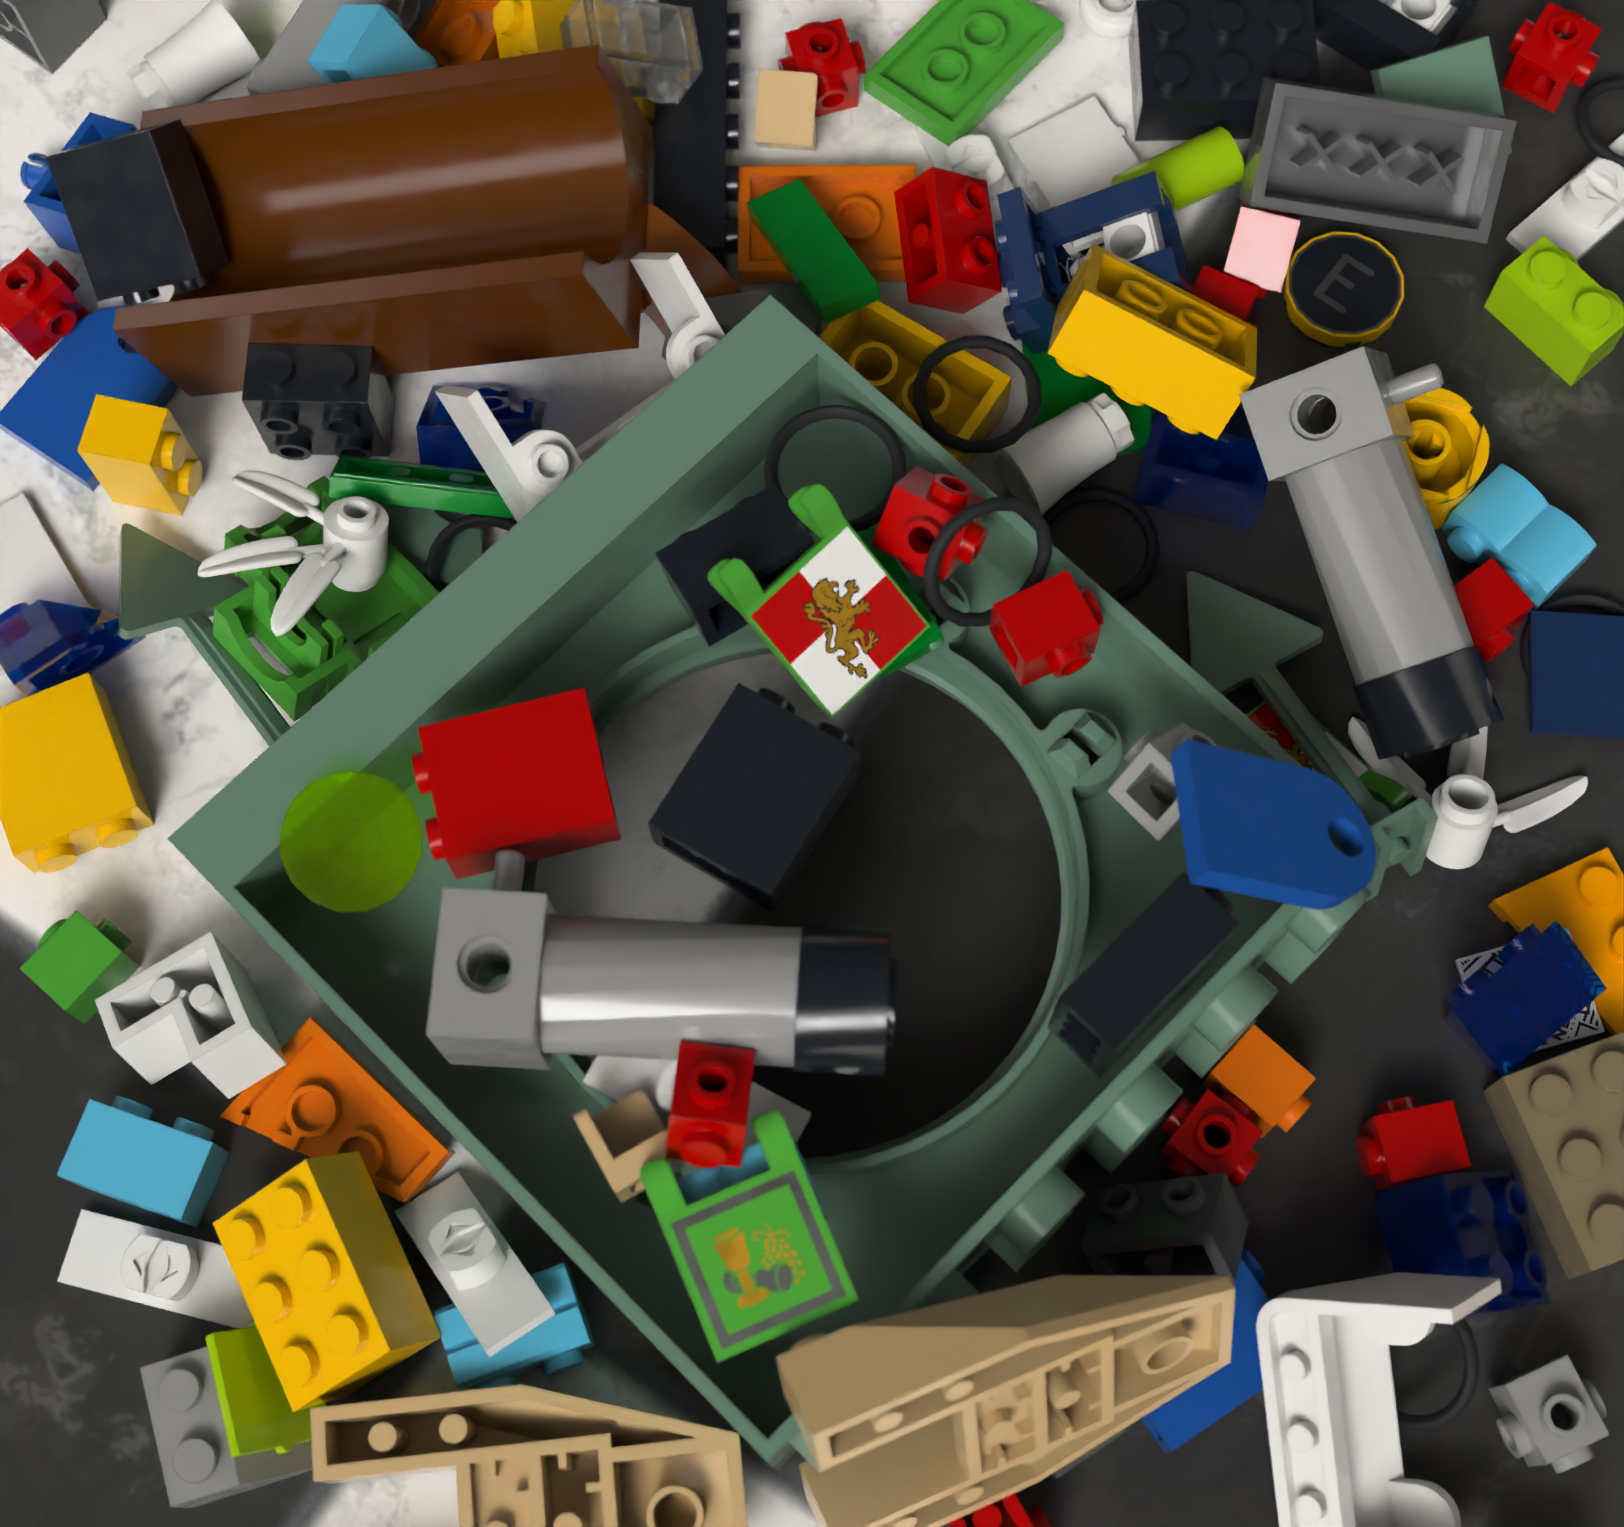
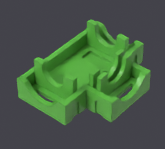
[213,476,440,722]

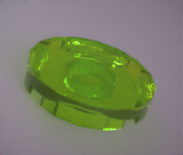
[280,771,422,913]

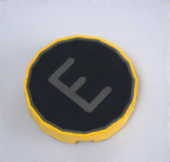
[1283,232,1404,347]

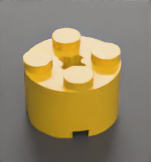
[1404,387,1490,530]

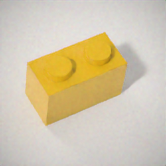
[77,394,202,516]

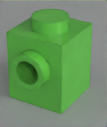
[19,910,140,1024]

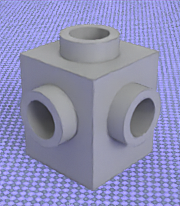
[1107,722,1218,842]
[1488,1355,1610,1473]

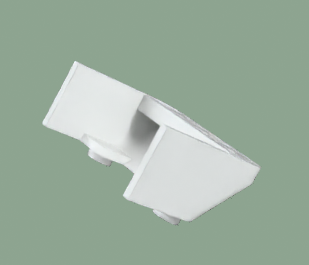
[435,252,725,523]
[1256,1273,1502,1527]

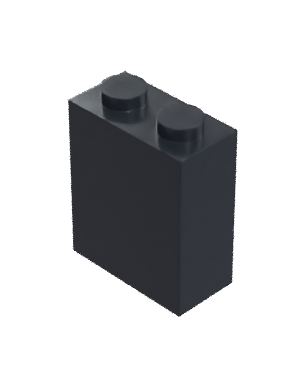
[46,119,230,306]
[648,683,861,913]
[1047,871,1239,1078]

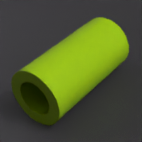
[1111,126,1244,212]

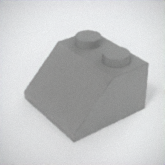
[140,1347,313,1508]

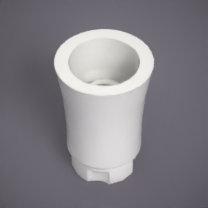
[127,0,261,110]
[991,393,1134,515]

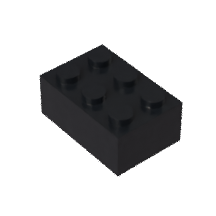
[1128,0,1320,141]

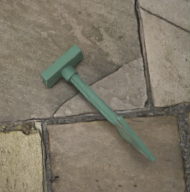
[119,524,290,746]
[1186,571,1438,901]

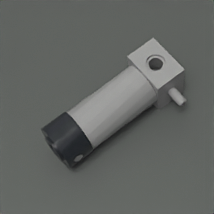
[1239,346,1503,760]
[426,850,898,1076]

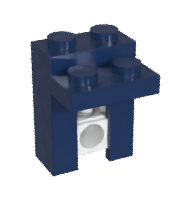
[994,171,1194,354]

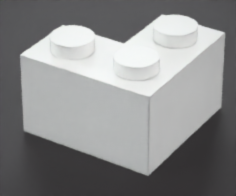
[95,931,287,1099]

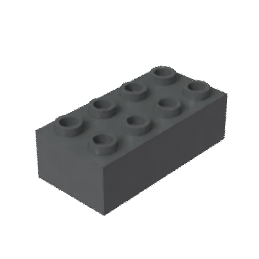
[1239,76,1517,244]

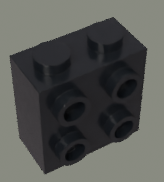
[242,343,395,460]

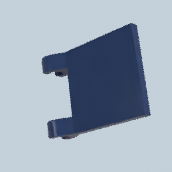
[1527,610,1624,739]

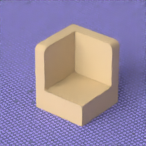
[754,69,818,151]
[573,1091,686,1203]

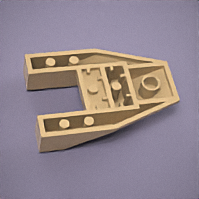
[776,1275,1236,1527]
[310,1384,749,1527]

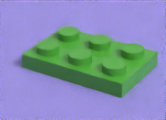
[863,0,1064,147]

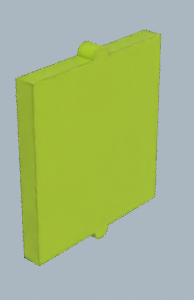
[205,1321,327,1458]

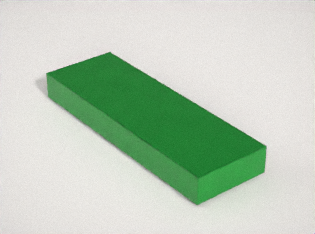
[746,178,881,324]
[329,455,515,519]

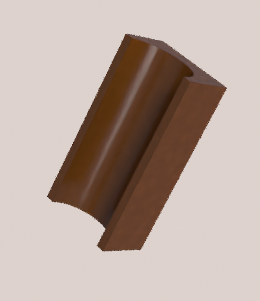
[113,44,652,397]

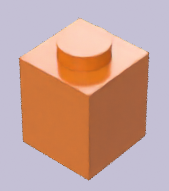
[1201,1024,1316,1138]

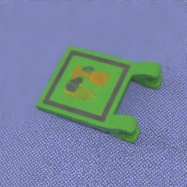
[640,1110,859,1363]

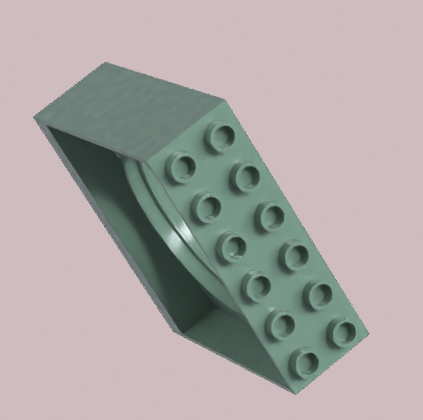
[167,295,1374,1473]

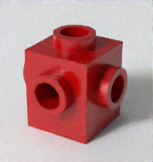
[1502,1,1602,114]
[778,18,866,117]
[0,248,89,361]
[871,466,989,581]
[1158,1089,1263,1188]

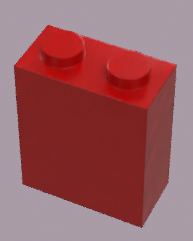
[411,688,622,879]

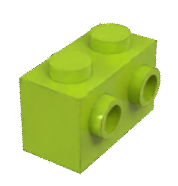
[1484,235,1624,386]

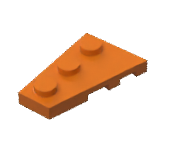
[220,1017,456,1202]

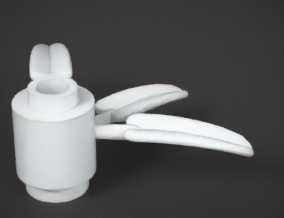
[197,470,389,637]
[1348,717,1588,869]

